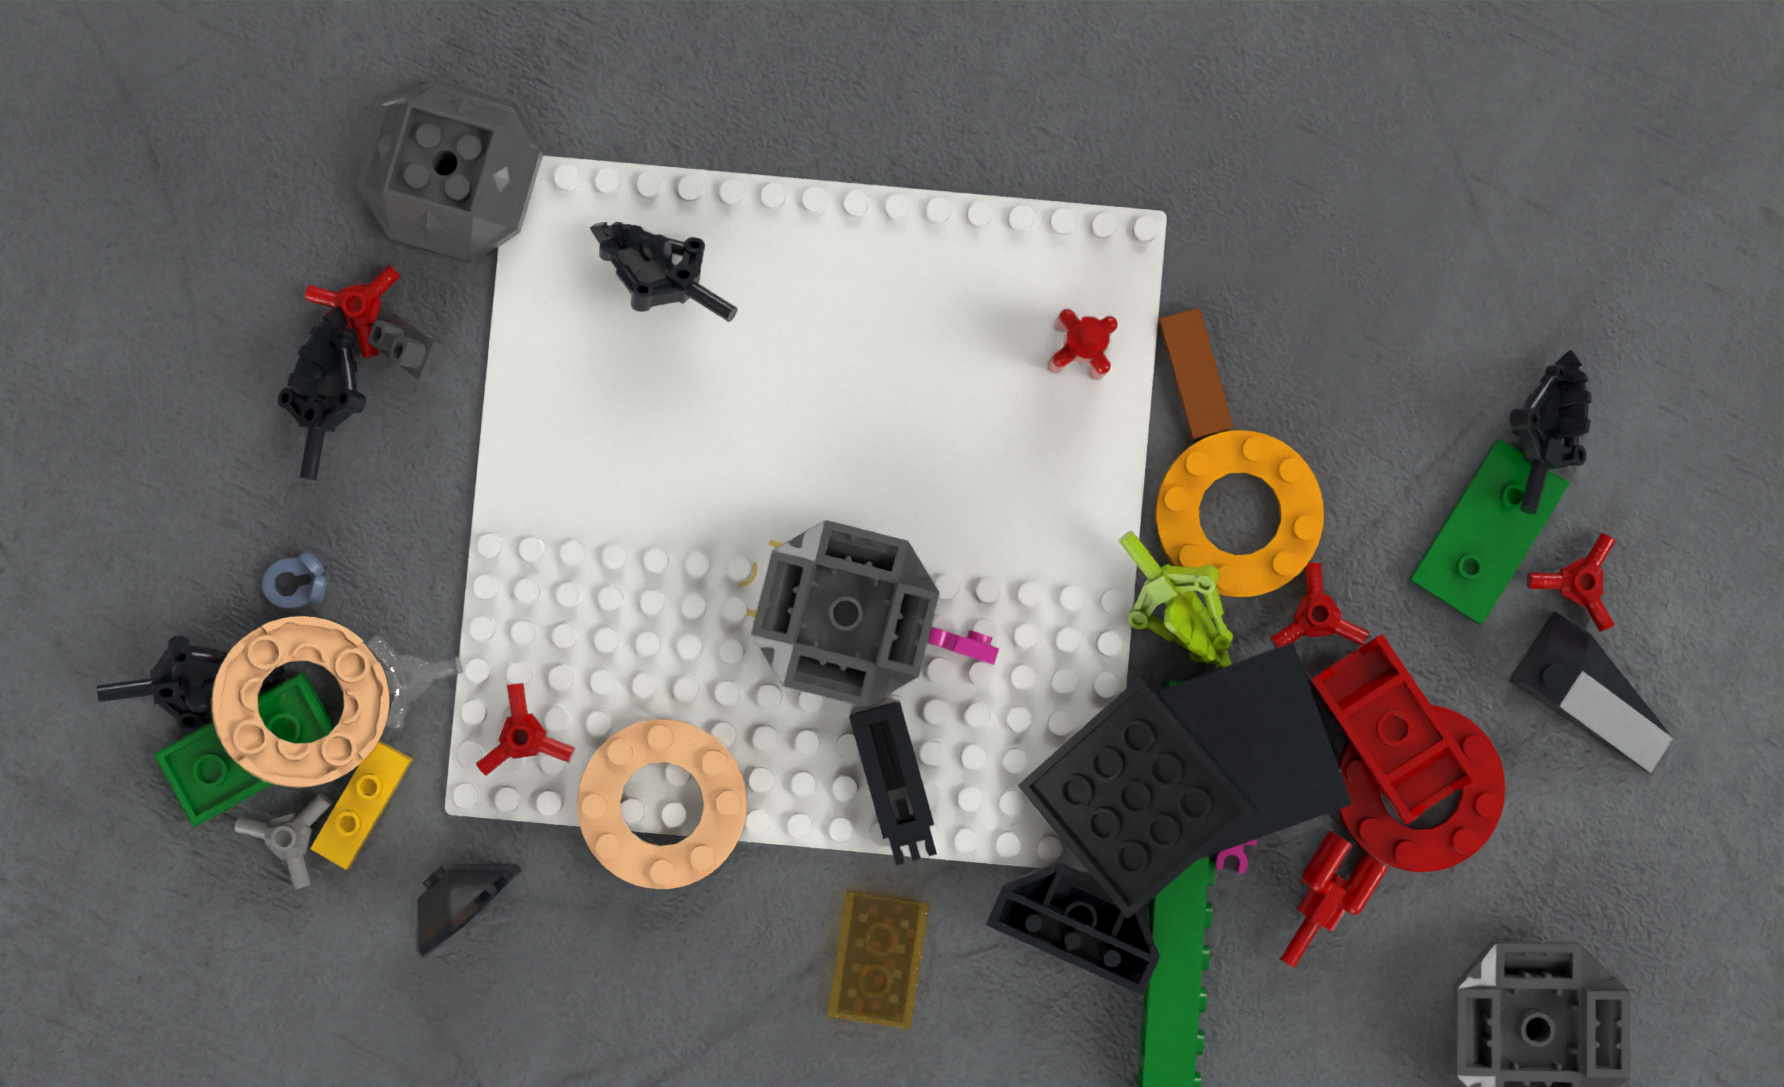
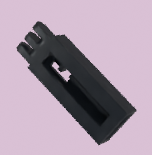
[849,701,937,866]

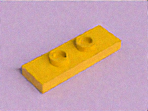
[310,740,413,870]

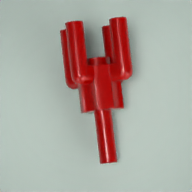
[1048,309,1118,380]
[1280,830,1389,968]

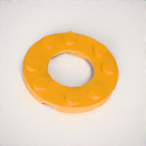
[1155,430,1324,597]

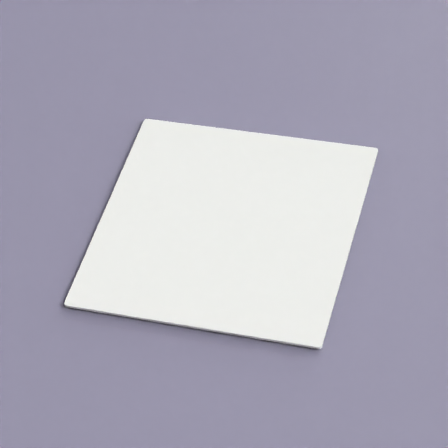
[445,156,1167,873]

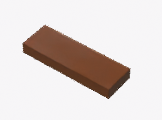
[1158,307,1234,440]

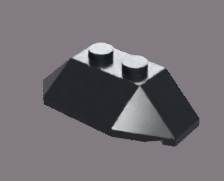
[986,861,1160,996]

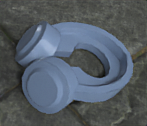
[262,551,327,608]

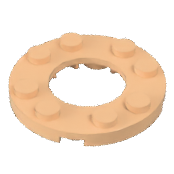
[211,616,389,788]
[577,719,747,889]

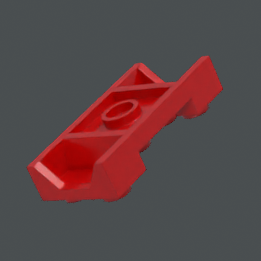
[1308,634,1480,824]

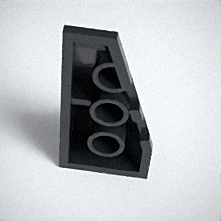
[1508,612,1674,773]
[417,863,522,958]

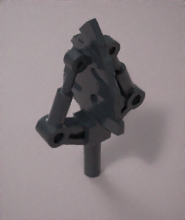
[590,222,738,322]
[278,306,366,481]
[1509,349,1592,514]
[97,636,285,728]

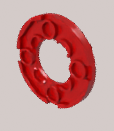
[1337,704,1505,872]

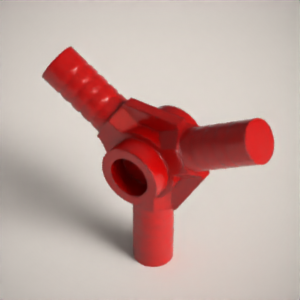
[305,264,401,359]
[1526,533,1616,632]
[1269,563,1370,648]
[476,683,575,776]

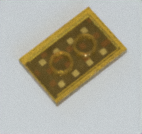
[827,890,929,1029]

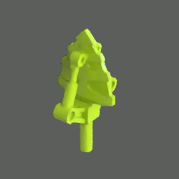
[1119,531,1233,669]

